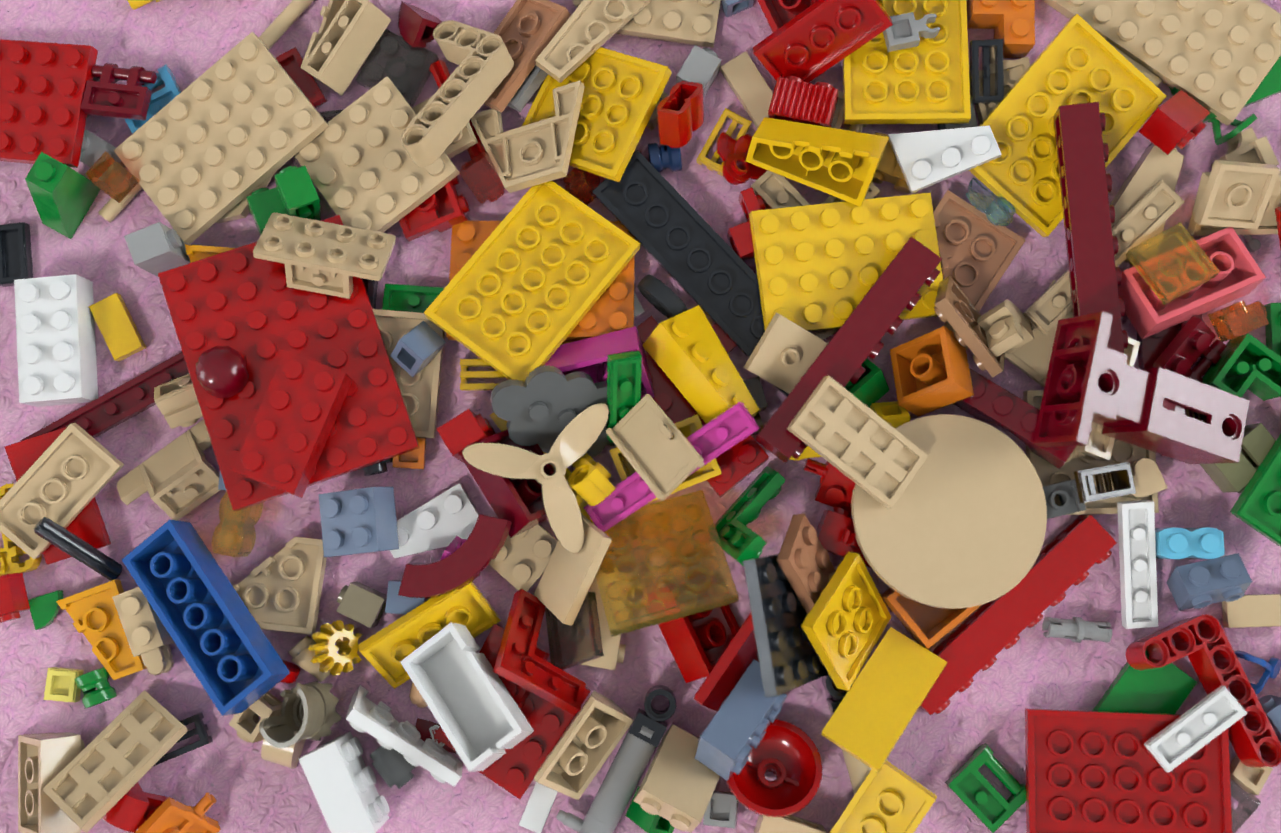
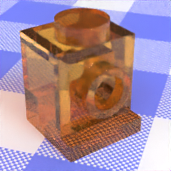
[1208,300,1269,342]

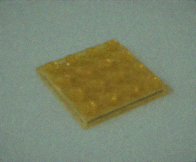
[590,490,739,637]

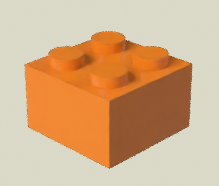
[890,326,974,417]

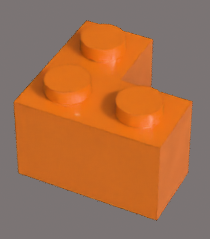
[966,0,1035,58]

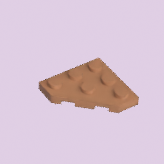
[933,190,1026,312]

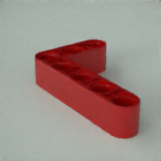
[1126,614,1281,767]

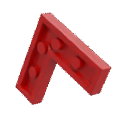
[493,588,586,715]

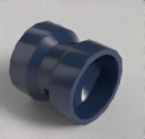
[648,143,682,173]

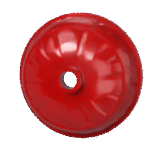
[727,719,822,817]

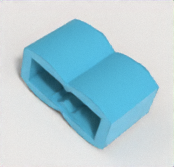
[1155,527,1225,559]

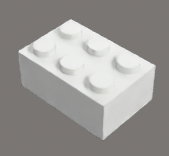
[299,732,390,833]

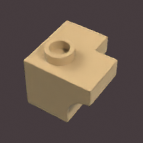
[1211,127,1279,167]

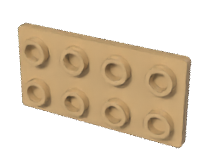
[253,213,396,299]

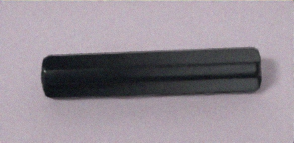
[34,517,123,581]

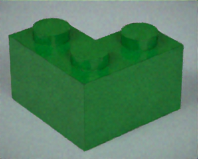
[246,165,321,236]
[1201,333,1281,401]

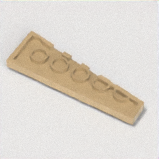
[535,0,652,83]

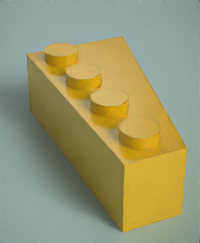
[745,117,889,207]
[642,305,760,424]

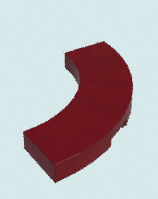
[398,514,512,598]

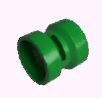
[75,667,117,709]

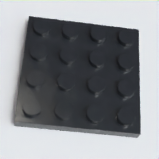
[743,553,828,697]

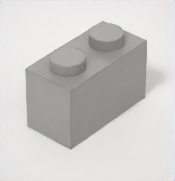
[124,222,191,277]

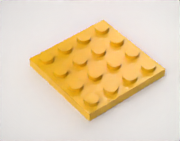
[521,47,672,182]

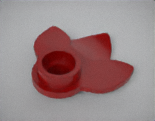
[716,132,767,185]

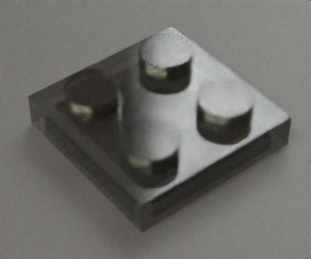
[356,29,439,107]

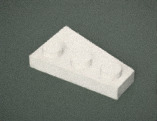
[888,125,1002,194]
[390,483,479,558]

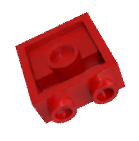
[399,176,470,241]

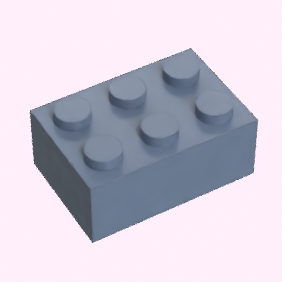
[695,660,787,781]

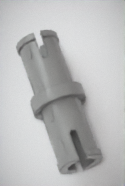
[1042,617,1112,643]

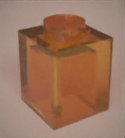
[85,151,140,203]

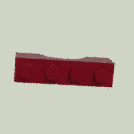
[952,369,1077,469]

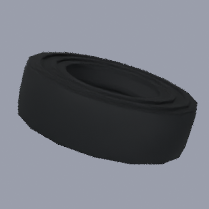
[637,275,688,319]

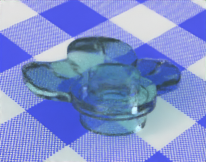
[966,178,1016,226]

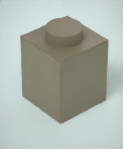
[336,581,387,628]

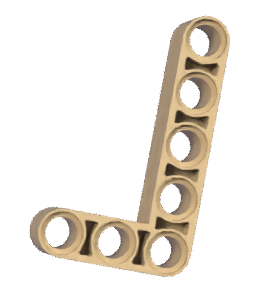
[400,20,514,167]

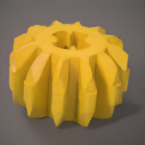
[307,620,363,676]

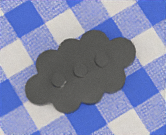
[490,365,616,458]

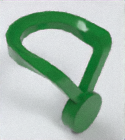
[1209,113,1257,146]

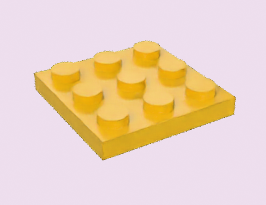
[801,552,892,691]

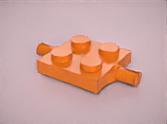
[135,792,221,833]

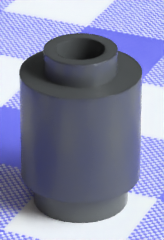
[369,746,415,789]

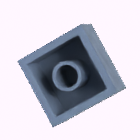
[319,487,399,557]

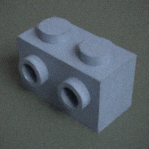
[1166,553,1252,611]

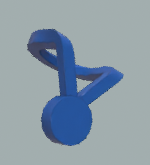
[1234,651,1281,694]

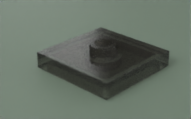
[545,592,604,670]

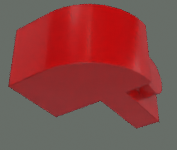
[727,187,766,261]
[102,782,174,833]

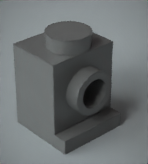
[1042,479,1086,519]

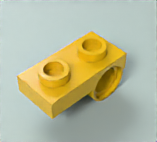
[568,453,616,506]

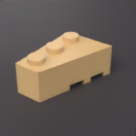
[301,0,391,96]

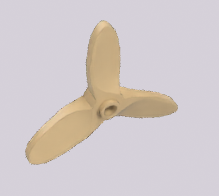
[462,403,609,553]

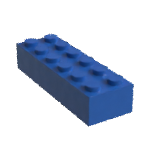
[122,520,290,716]

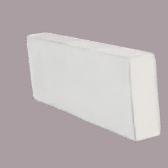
[1143,685,1247,773]

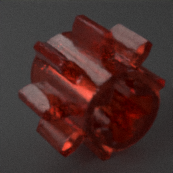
[563,167,600,205]

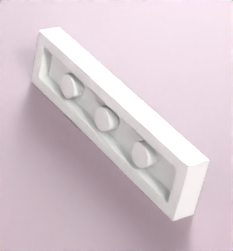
[1117,500,1158,629]

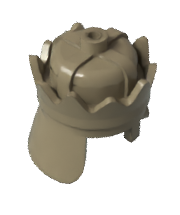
[259,681,342,748]

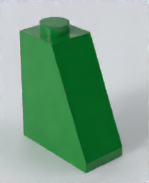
[25,152,102,239]

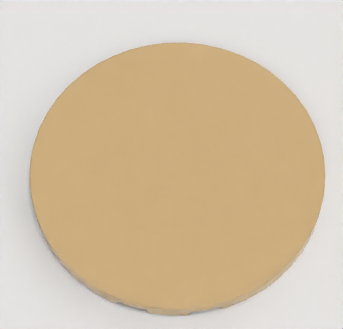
[851,414,1047,609]

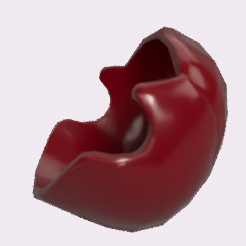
[196,346,249,398]

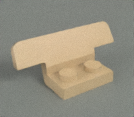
[117,419,220,521]

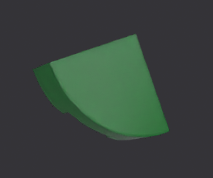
[28,590,63,630]

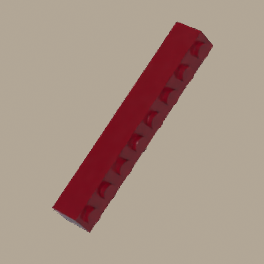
[1053,102,1128,354]
[756,237,942,463]

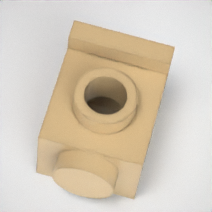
[229,692,282,743]

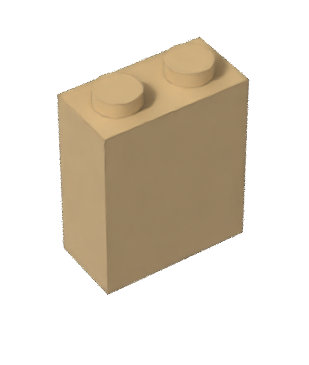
[634,724,720,833]

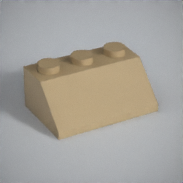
[534,691,634,800]
[18,732,85,833]

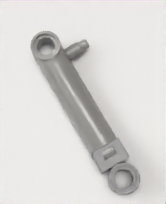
[556,685,676,833]

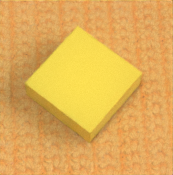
[44,667,84,703]

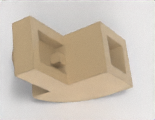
[978,300,1034,357]

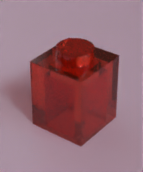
[459,150,505,204]

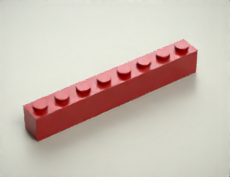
[920,514,1117,715]

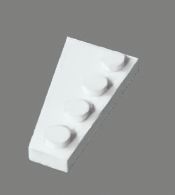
[346,685,463,787]

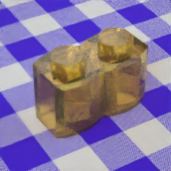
[212,492,263,557]

